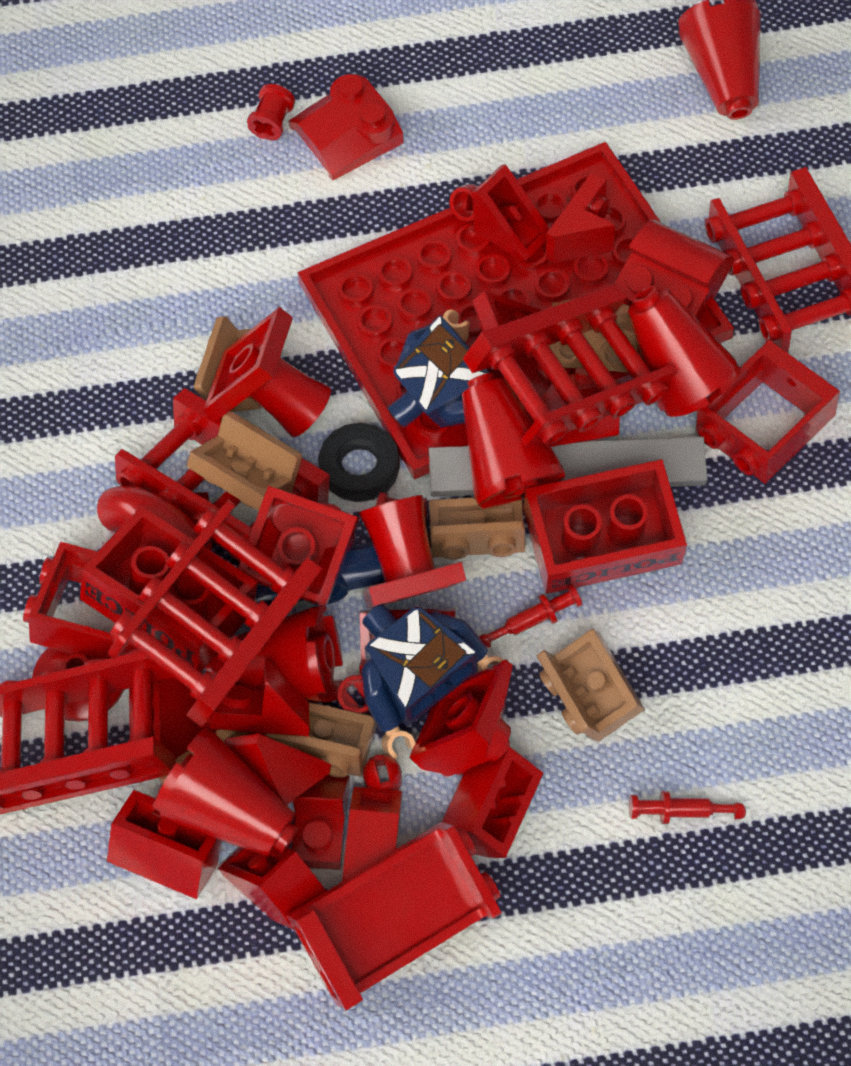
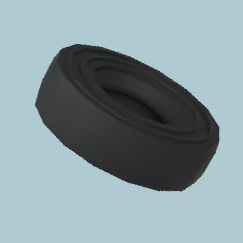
[318,423,400,502]

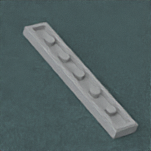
[428,437,708,497]

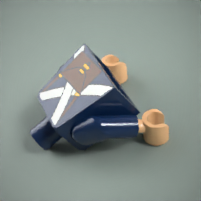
[387,309,528,428]
[361,604,504,759]

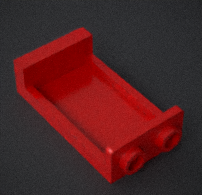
[286,822,502,1011]

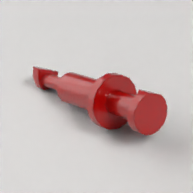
[479,584,583,648]
[629,791,746,824]

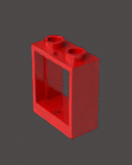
[695,340,840,484]
[23,541,136,660]

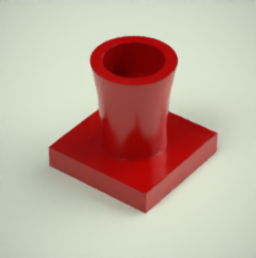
[203,307,331,437]
[359,495,466,610]

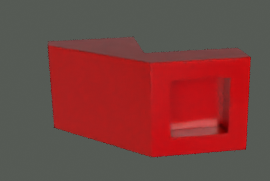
[342,787,402,881]

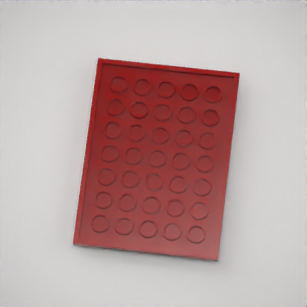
[297,142,734,480]

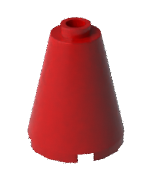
[678,0,761,120]
[628,286,741,417]
[462,373,566,509]
[206,606,343,703]
[152,728,299,857]

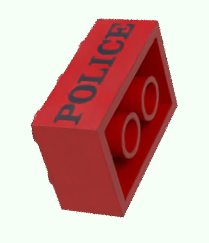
[523,459,687,595]
[80,506,258,672]

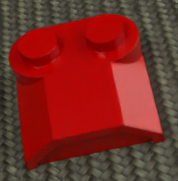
[289,74,404,181]
[238,485,360,606]
[409,659,513,777]

